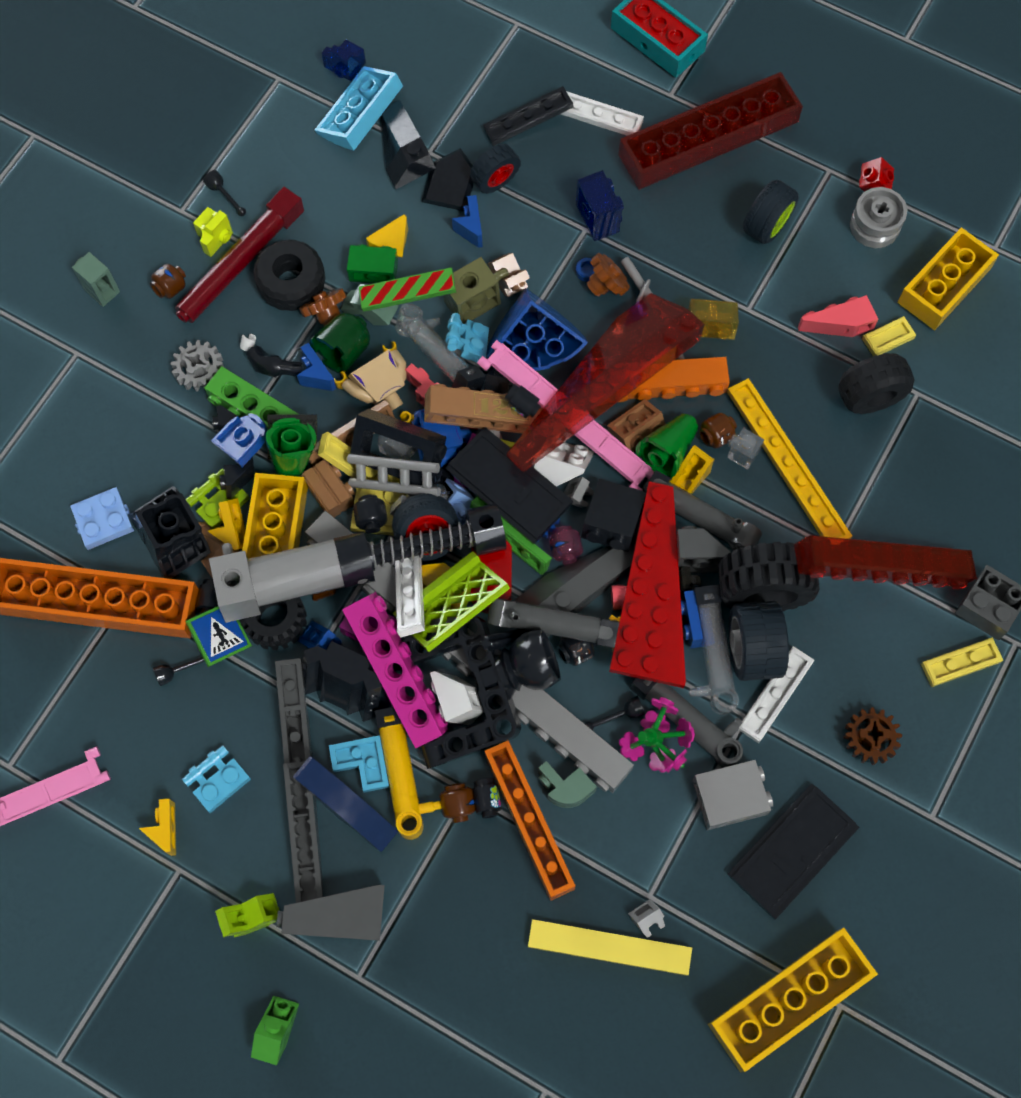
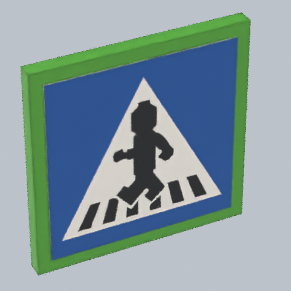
[185,606,252,667]

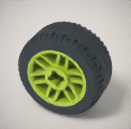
[743,180,799,244]

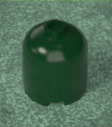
[310,313,370,373]

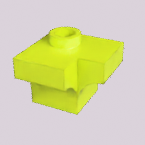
[193,207,233,257]

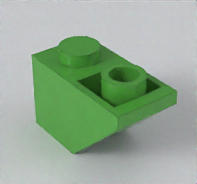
[251,996,299,1065]

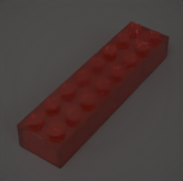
[618,72,803,189]

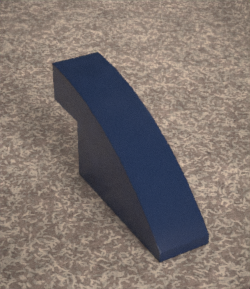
[293,756,398,852]

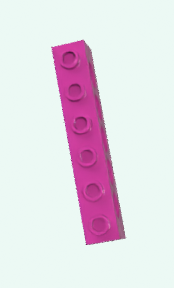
[342,592,448,749]

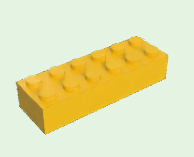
[708,928,878,1073]

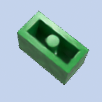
[347,244,398,283]

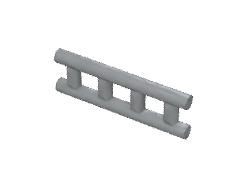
[347,454,441,497]

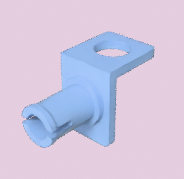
[445,478,474,525]

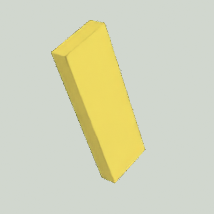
[921,637,1003,687]

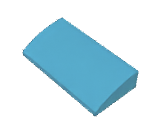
[314,66,403,151]

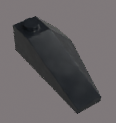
[381,100,436,189]

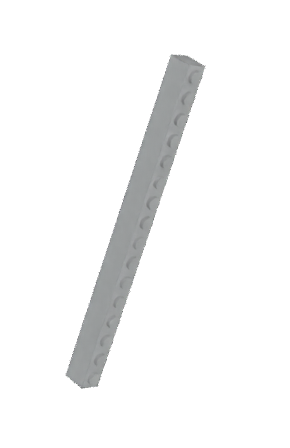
[305,511,634,793]

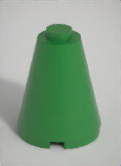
[636,414,698,477]
[266,418,316,477]

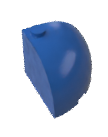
[487,288,588,371]

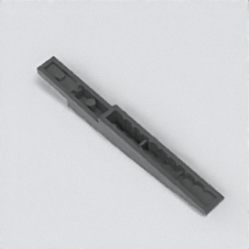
[275,658,324,903]

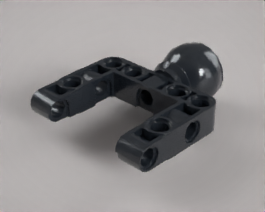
[387,616,561,769]

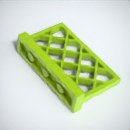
[393,551,510,652]

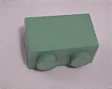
[72,252,120,307]

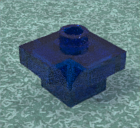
[321,39,366,81]

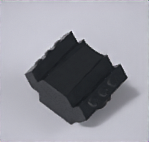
[129,486,211,579]
[302,641,382,722]

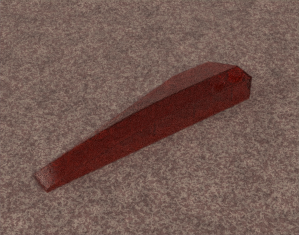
[507,293,705,472]

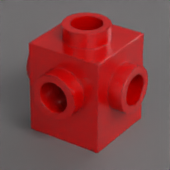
[859,157,894,192]

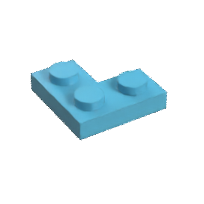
[329,735,389,793]

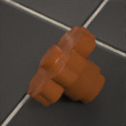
[587,253,630,297]
[299,288,347,326]

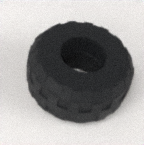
[254,240,325,311]
[838,353,915,414]

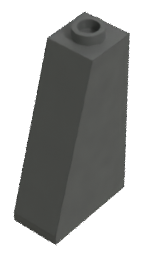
[276,885,385,941]

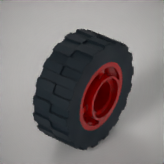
[470,144,521,194]

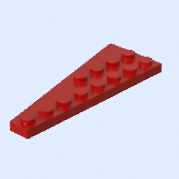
[609,481,686,688]

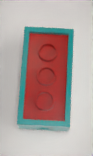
[611,0,708,78]

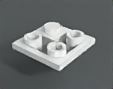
[534,437,594,486]
[430,671,484,725]

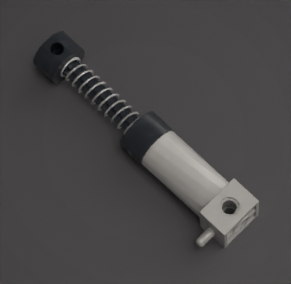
[209,503,506,623]

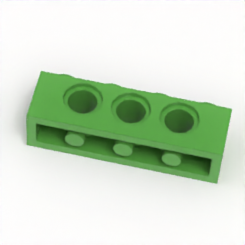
[204,366,302,431]

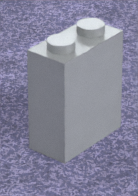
[692,760,773,830]

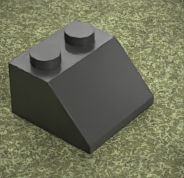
[677,526,731,574]

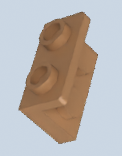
[607,399,665,453]

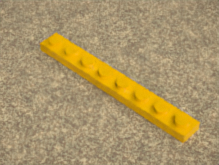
[727,378,852,550]

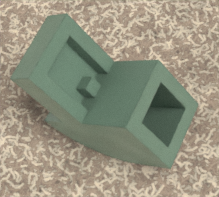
[341,284,399,325]
[538,761,597,808]

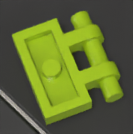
[185,468,250,529]

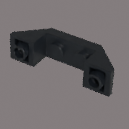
[212,405,254,499]

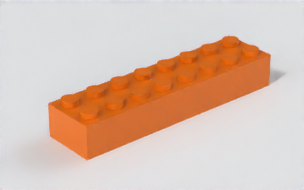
[0,558,199,639]

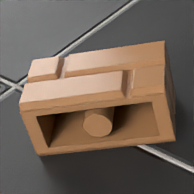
[301,459,355,518]

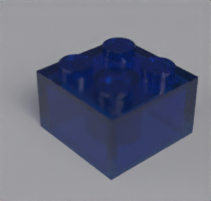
[576,170,624,242]

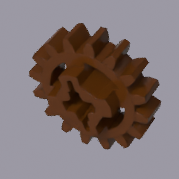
[843,707,902,765]

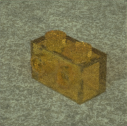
[687,299,739,340]

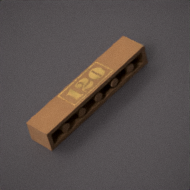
[424,384,570,439]

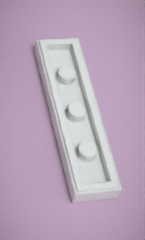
[561,91,644,139]
[395,556,425,638]
[738,646,815,744]

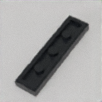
[483,86,574,146]

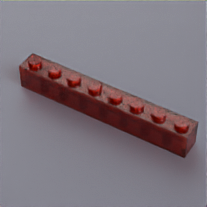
[794,535,977,589]

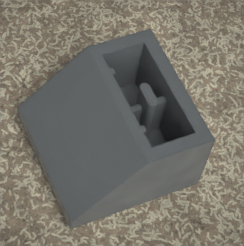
[954,565,1021,641]

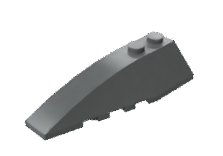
[514,532,638,637]

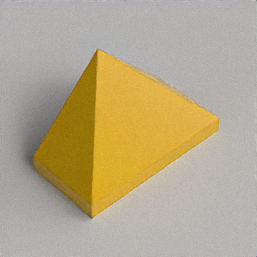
[366,214,408,258]
[670,445,714,494]

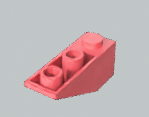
[798,295,878,337]

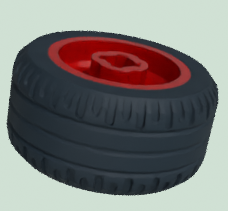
[392,493,459,561]

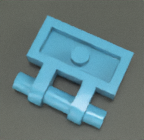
[446,313,489,363]
[182,745,251,813]

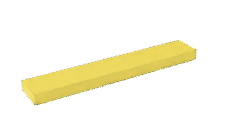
[528,919,692,976]

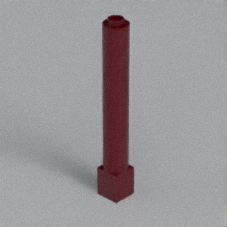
[175,187,304,323]

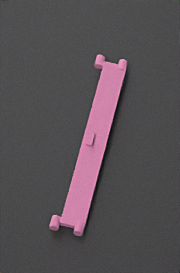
[477,340,654,491]
[0,746,111,826]

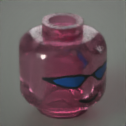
[549,526,583,565]

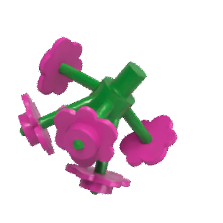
[619,697,695,773]

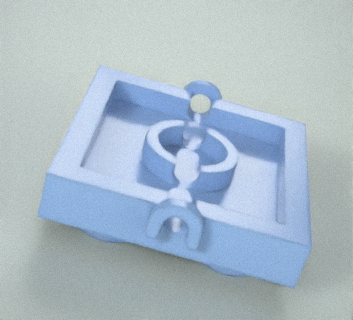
[70,487,134,550]

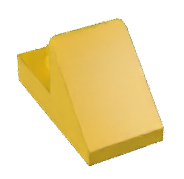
[208,498,246,550]
[139,799,176,856]

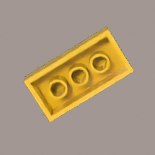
[897,227,999,331]
[242,473,308,559]

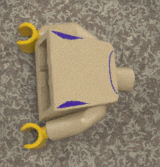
[334,341,407,411]

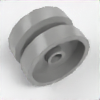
[850,187,908,248]

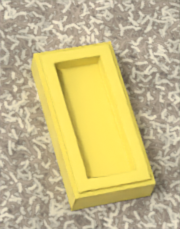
[862,316,916,356]
[318,432,356,478]

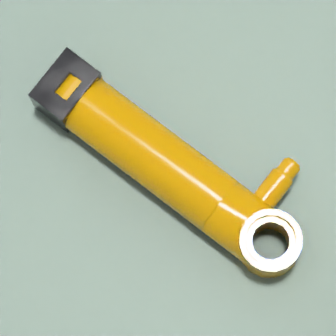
[375,707,441,840]

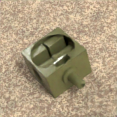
[443,257,509,324]

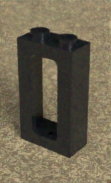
[350,409,447,485]

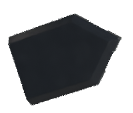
[422,148,474,211]

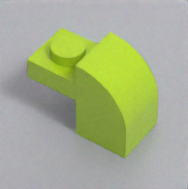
[215,893,280,938]

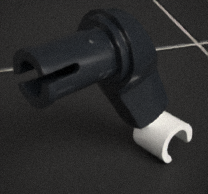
[240,334,302,378]

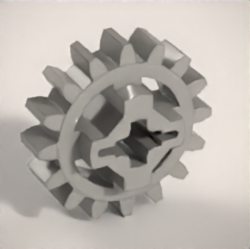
[171,340,224,392]

